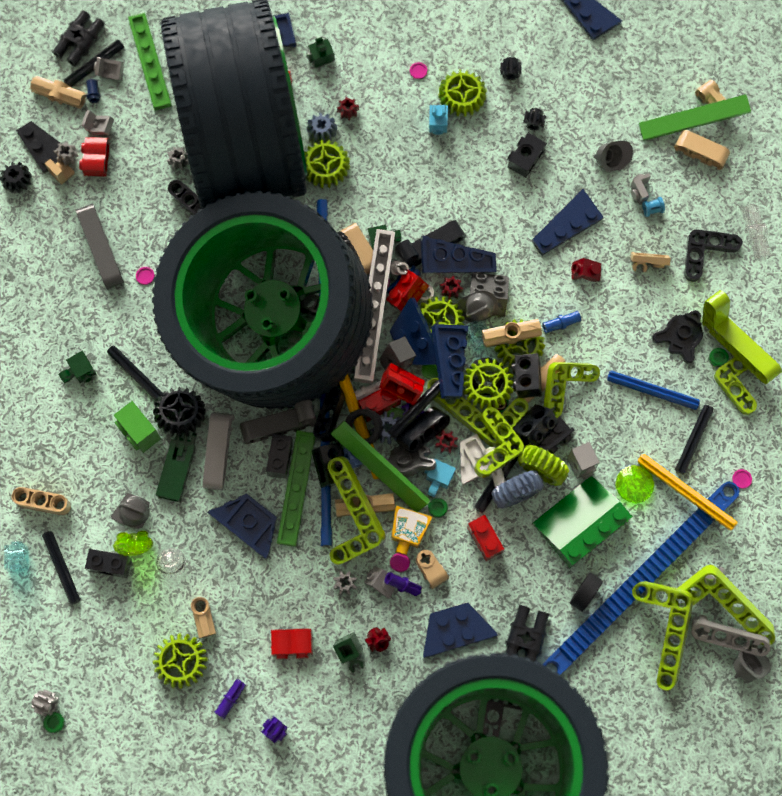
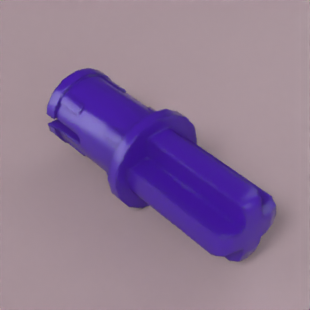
[384,572,422,596]
[214,679,246,719]

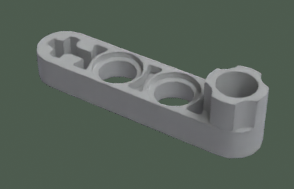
[691,615,770,656]

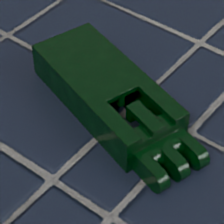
[156,432,197,503]

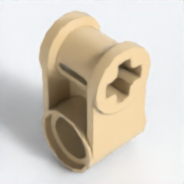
[416,550,449,589]

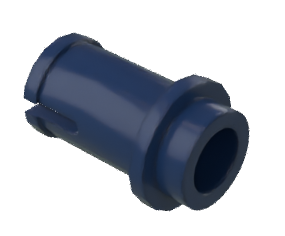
[86,79,101,103]

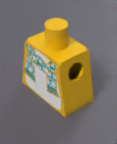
[391,506,432,556]

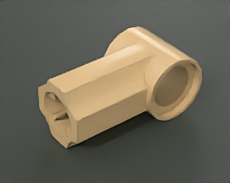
[695,80,726,104]
[191,597,216,638]

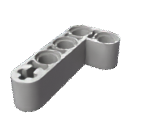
[203,412,234,490]

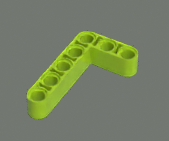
[702,290,782,384]
[427,378,529,447]
[328,456,385,565]
[677,565,775,646]
[632,581,693,691]

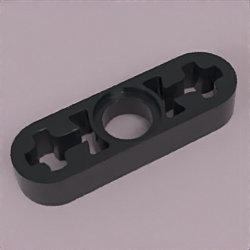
[313,387,345,442]

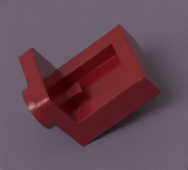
[571,258,601,282]

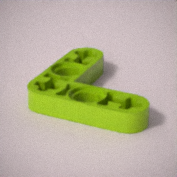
[714,357,757,415]
[543,362,600,418]
[474,407,524,478]

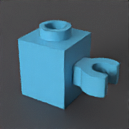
[429,105,448,135]
[424,459,456,498]

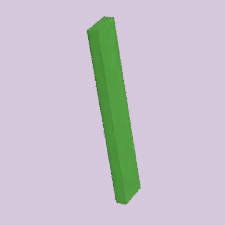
[128,12,172,111]
[639,94,751,141]
[331,421,430,512]
[277,430,315,547]

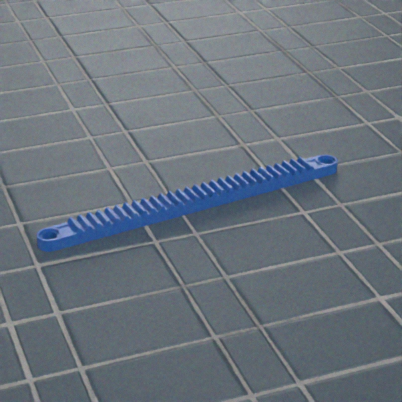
[543,482,739,675]

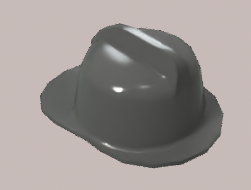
[593,140,633,172]
[456,290,498,323]
[111,493,150,529]
[733,646,771,682]

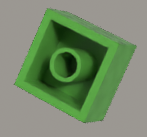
[114,401,161,453]

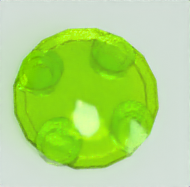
[615,465,654,504]
[113,531,153,556]

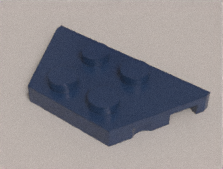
[389,298,436,365]
[207,493,277,560]
[423,602,498,658]

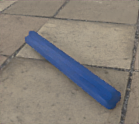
[607,371,700,410]

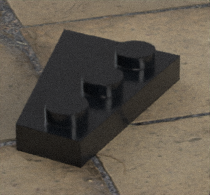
[16,121,68,174]

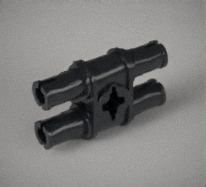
[52,10,105,67]
[505,605,549,662]

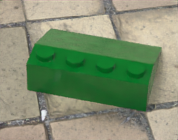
[532,476,633,569]

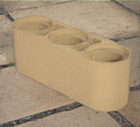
[674,130,730,170]
[340,223,373,275]
[12,487,71,515]

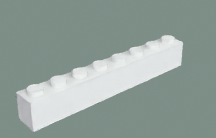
[354,229,395,384]

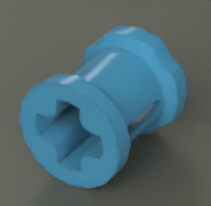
[642,197,665,217]

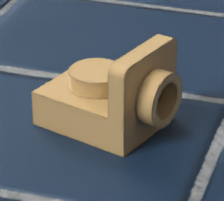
[45,159,75,185]

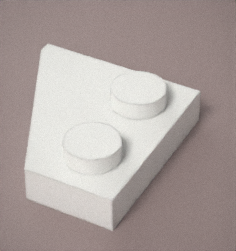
[460,434,488,485]

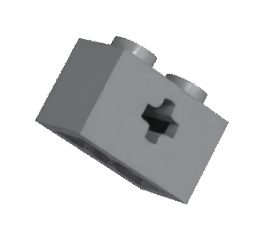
[567,442,600,479]

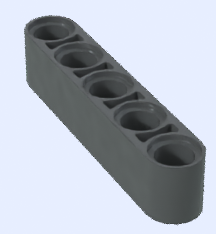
[75,203,124,289]

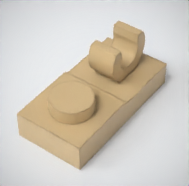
[630,252,671,272]

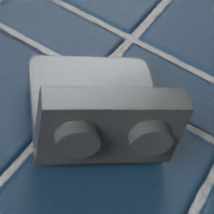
[470,272,509,317]

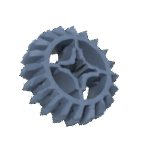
[491,470,544,509]

